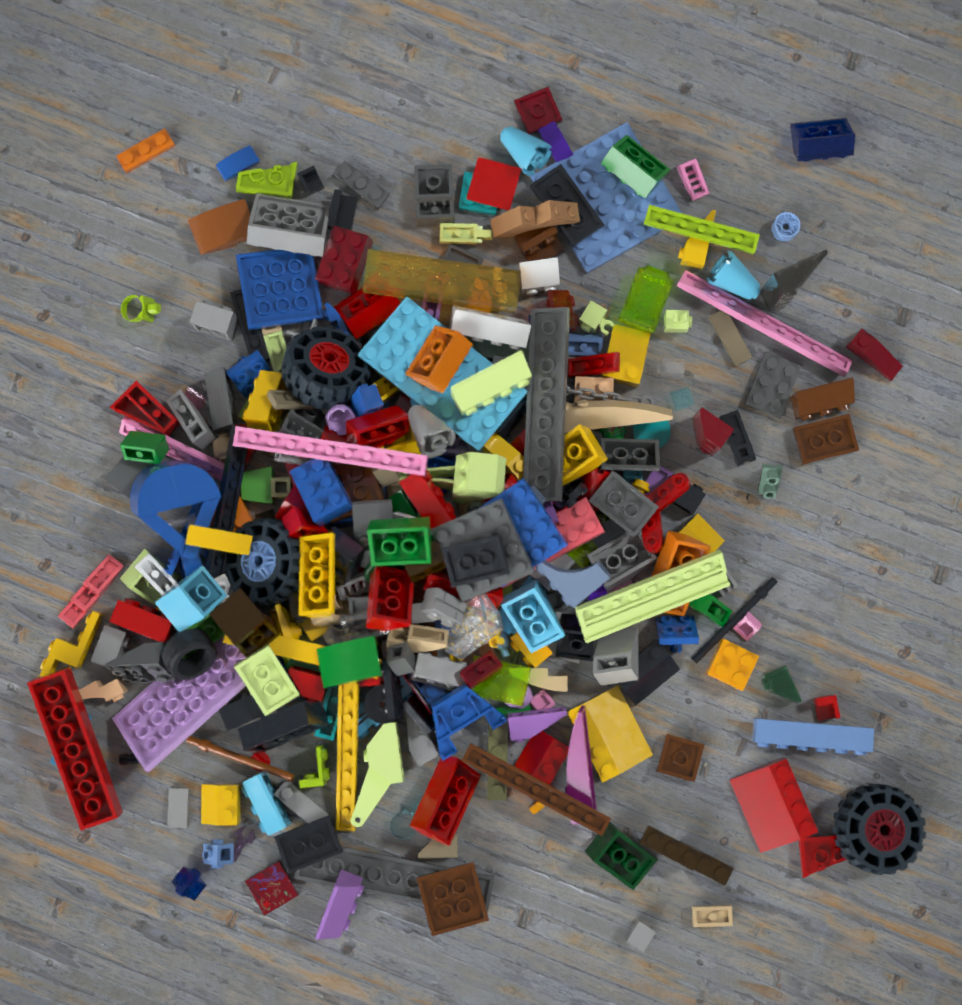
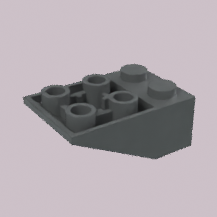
[105,642,176,684]

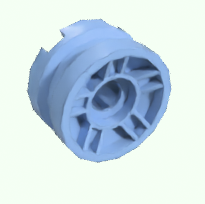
[772,212,800,242]

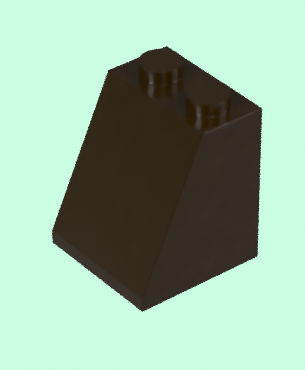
[210,588,280,657]

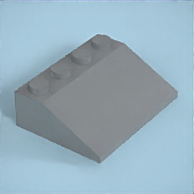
[246,193,331,256]

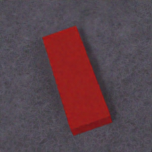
[568,352,620,378]

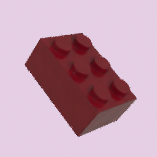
[315,226,374,295]

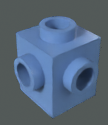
[202,839,234,868]

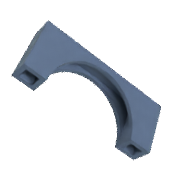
[531,485,611,608]

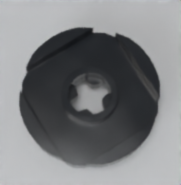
[552,479,589,511]

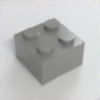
[189,300,239,341]

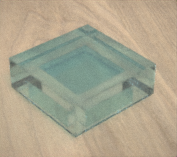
[670,386,695,411]

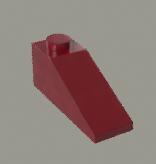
[846,328,903,381]

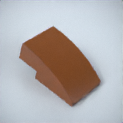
[188,199,251,255]

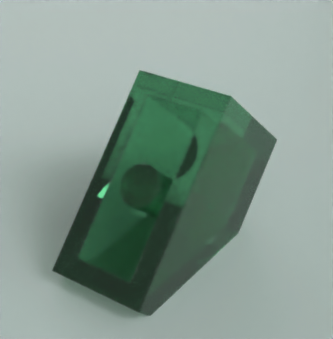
[761,665,802,703]

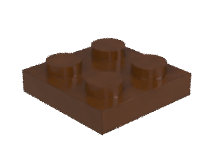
[656,734,705,782]

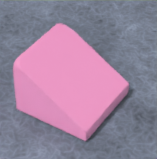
[733,612,762,641]

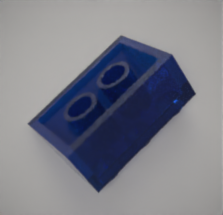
[790,118,855,162]

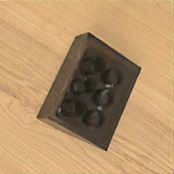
[760,249,828,312]

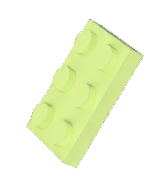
[234,645,300,716]

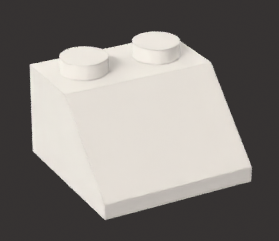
[519,257,560,296]

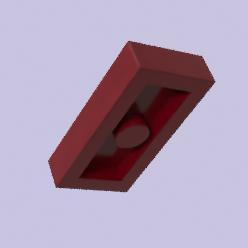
[459,650,503,689]

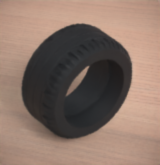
[162,628,217,680]

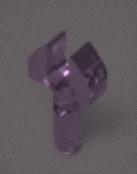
[233,825,255,862]

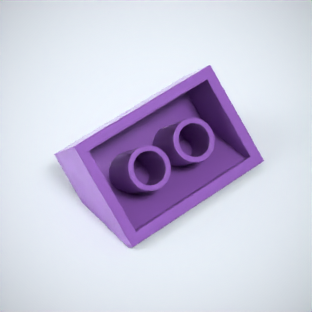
[315,870,364,939]

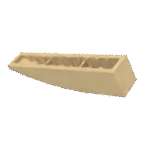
[565,400,673,433]

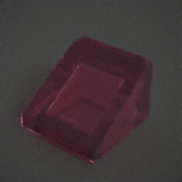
[185,386,206,410]

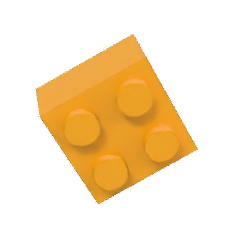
[704,639,759,691]

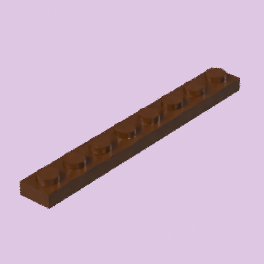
[461,743,611,836]

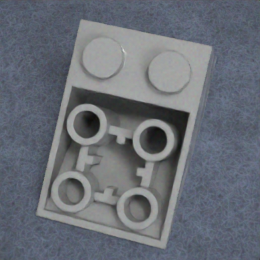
[593,628,638,685]

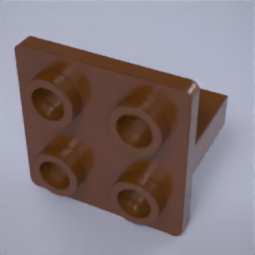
[514,226,564,261]

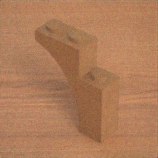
[490,200,580,239]

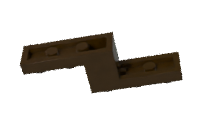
[639,825,734,886]

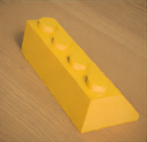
[299,533,335,618]

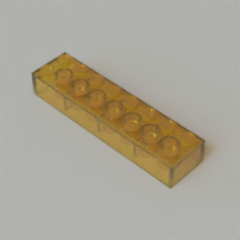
[363,249,521,314]

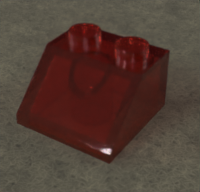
[546,290,579,332]

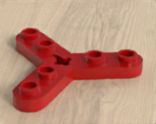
[642,473,691,554]

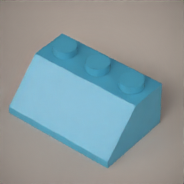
[241,772,291,836]

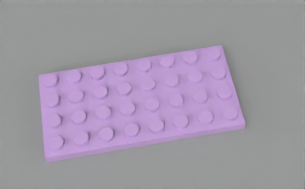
[112,635,246,772]

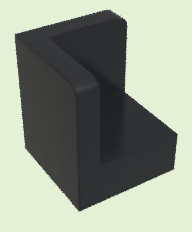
[297,166,324,196]

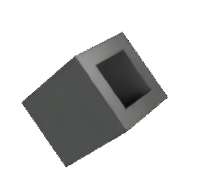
[386,642,416,676]

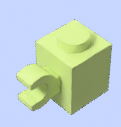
[578,301,614,336]
[664,310,692,333]

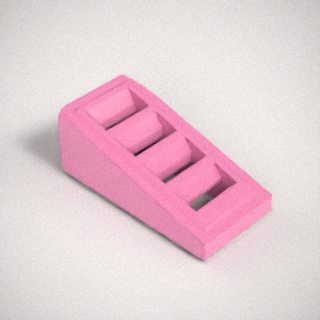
[676,158,710,201]

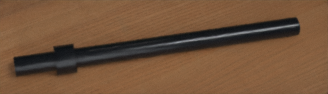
[691,577,778,664]

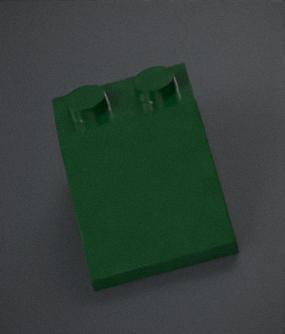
[585,822,657,890]

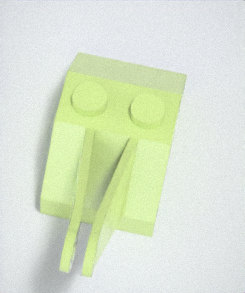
[398,452,506,504]
[351,721,405,827]

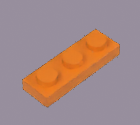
[116,128,175,173]

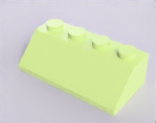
[451,350,532,416]

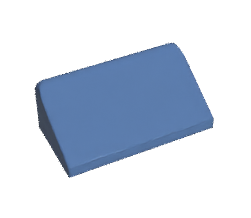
[568,333,603,356]

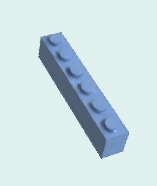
[752,718,874,755]

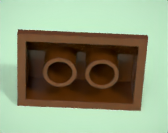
[790,377,855,421]

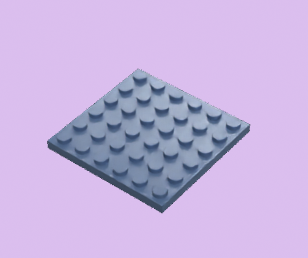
[530,122,682,274]

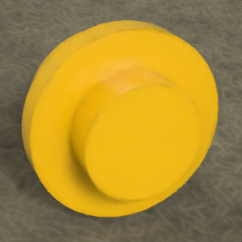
[631,479,650,494]

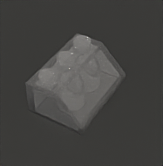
[441,593,503,660]

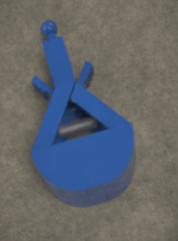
[130,460,221,579]

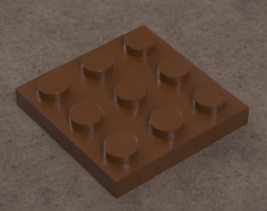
[329,462,384,524]
[416,861,489,936]

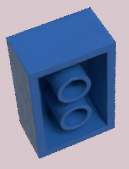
[290,458,352,527]

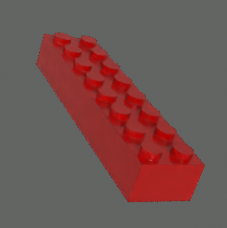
[27,666,123,830]

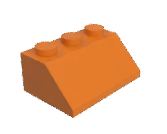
[405,325,473,394]

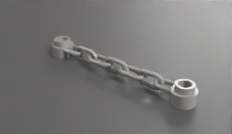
[566,386,654,405]

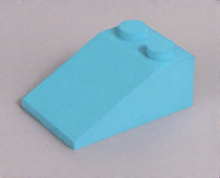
[501,579,565,653]

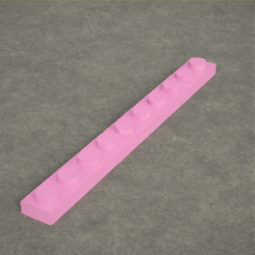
[677,270,853,377]
[233,426,428,476]

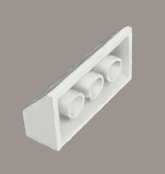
[449,305,531,350]

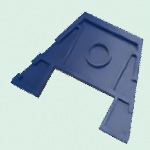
[431,684,508,761]

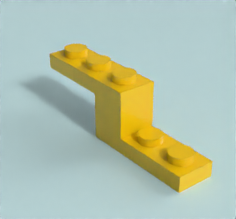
[36,611,104,678]

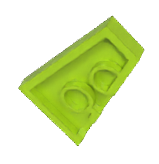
[236,162,298,199]

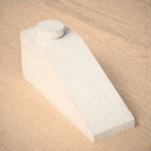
[134,553,177,595]

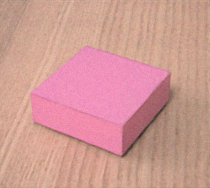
[530,689,555,710]

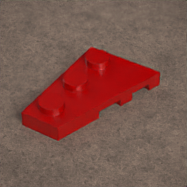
[799,835,856,878]

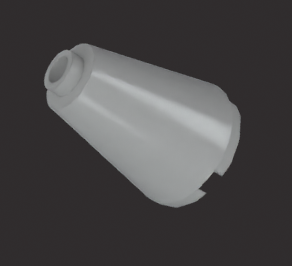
[408,405,456,458]

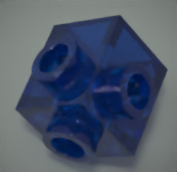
[171,866,207,901]

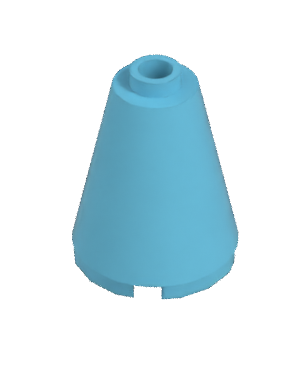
[500,126,552,176]
[707,250,761,300]

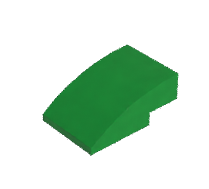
[317,636,382,688]

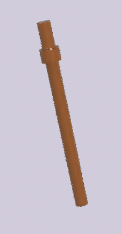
[186,736,295,782]

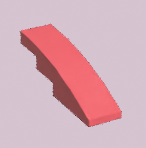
[58,554,124,629]

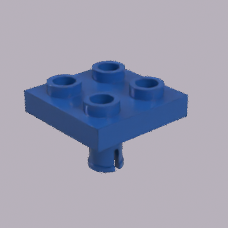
[226,350,272,399]
[655,615,699,653]

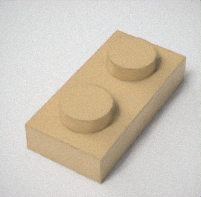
[692,905,733,927]

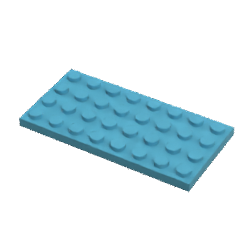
[358,297,528,452]

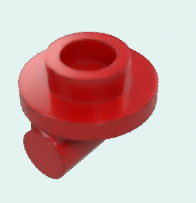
[250,752,271,771]

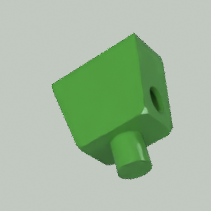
[240,467,275,505]

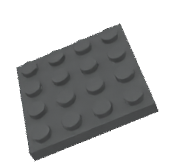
[431,498,535,602]

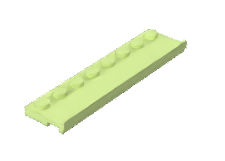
[575,550,730,643]

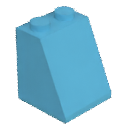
[154,565,228,632]

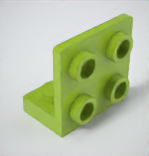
[299,744,330,788]

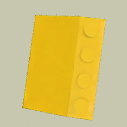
[567,685,653,783]

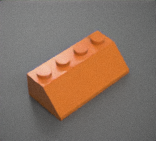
[651,531,711,616]

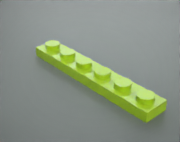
[643,205,760,254]

